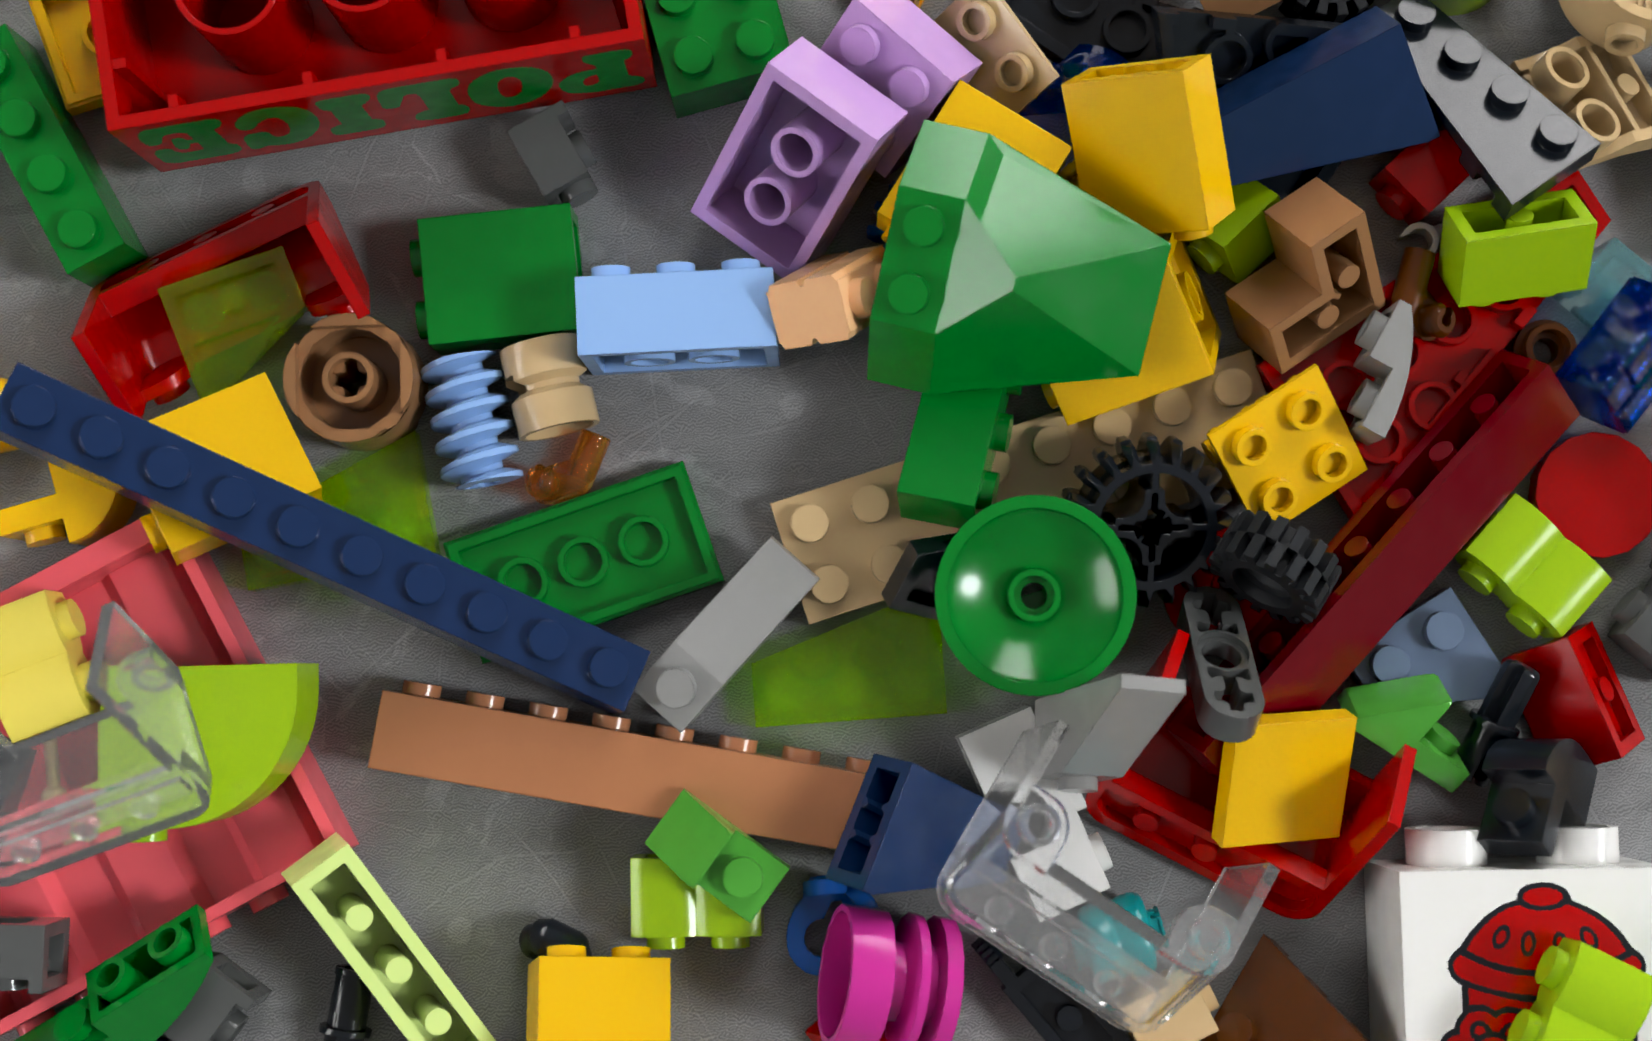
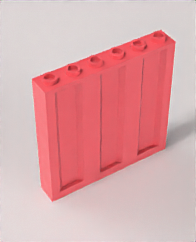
[0,519,359,1037]

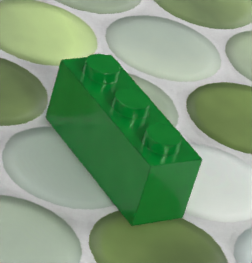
[896,386,1023,528]

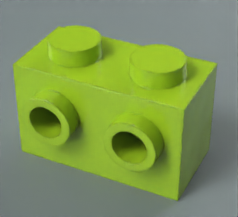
[1437,189,1598,308]

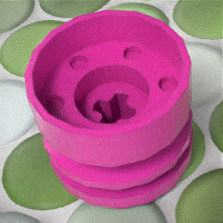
[817,903,965,1041]

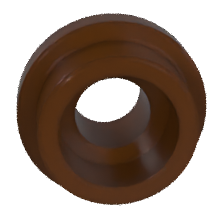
[1511,319,1577,379]

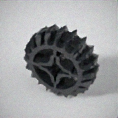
[1061,432,1233,608]

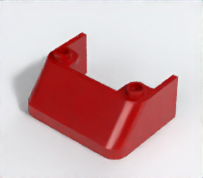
[71,181,370,419]
[1085,628,1417,919]

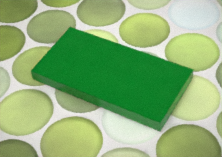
[443,461,725,664]

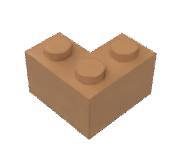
[1224,177,1386,374]

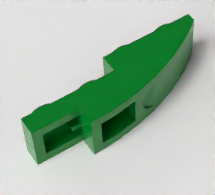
[14,904,214,1041]

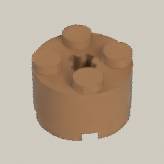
[283,313,428,451]

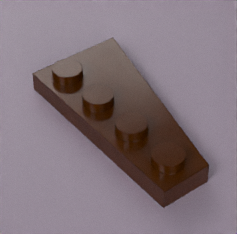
[1201,934,1369,1041]

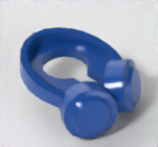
[786,875,879,976]

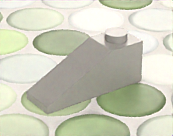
[634,536,820,733]
[1034,674,1186,793]

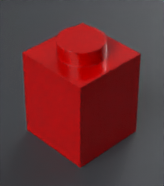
[1368,130,1469,225]

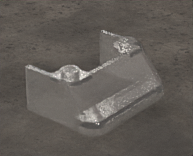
[0,601,213,887]
[936,719,1280,1033]

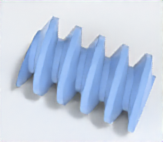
[420,350,524,490]

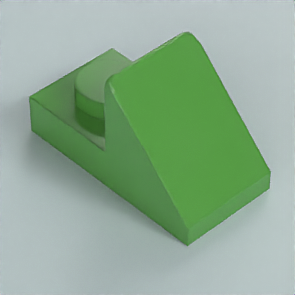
[1337,674,1470,793]
[645,788,790,923]

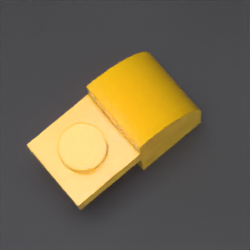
[0,462,137,548]

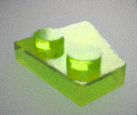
[157,246,308,399]

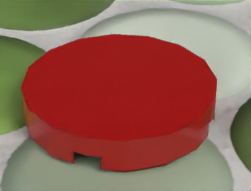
[1528,432,1652,559]

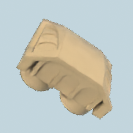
[1509,36,1652,170]

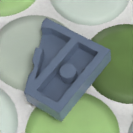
[1350,587,1502,702]

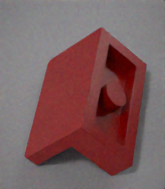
[1501,621,1645,765]

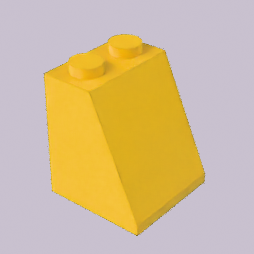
[1041,233,1222,426]

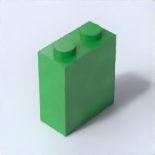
[409,203,583,355]

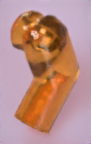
[524,429,611,505]

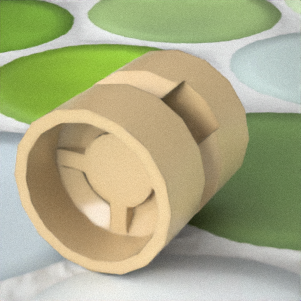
[499,333,600,442]

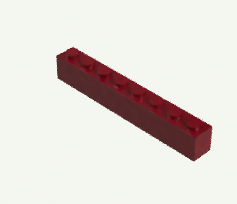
[1165,349,1580,780]

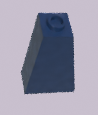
[1216,6,1440,186]

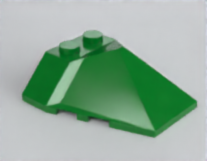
[867,119,1172,394]

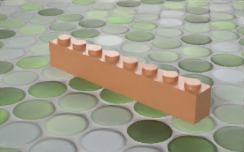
[368,680,871,849]

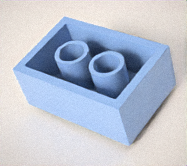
[574,258,780,375]

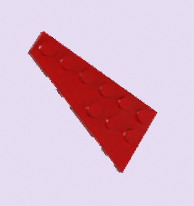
[1255,170,1611,520]

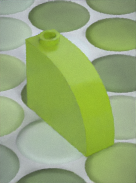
[100,663,319,843]

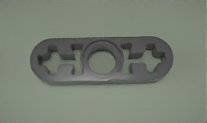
[1176,586,1265,743]

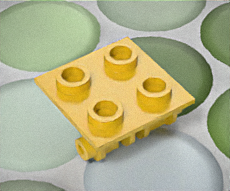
[1201,364,1368,521]

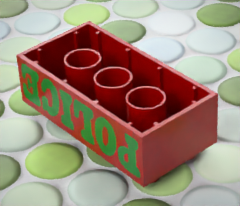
[88,0,658,172]

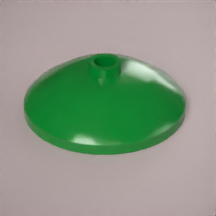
[935,495,1137,696]

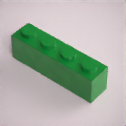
[0,24,149,288]

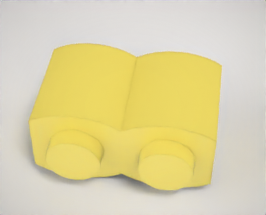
[0,590,101,743]

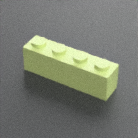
[281,832,496,1041]

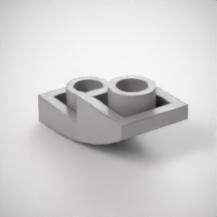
[1347,299,1413,446]

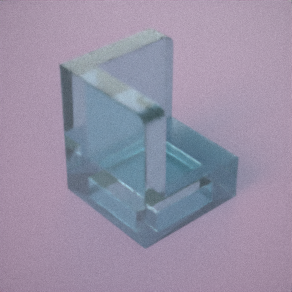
[1552,237,1652,343]

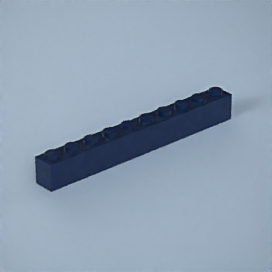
[0,362,650,714]

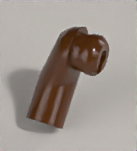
[1391,247,1456,341]

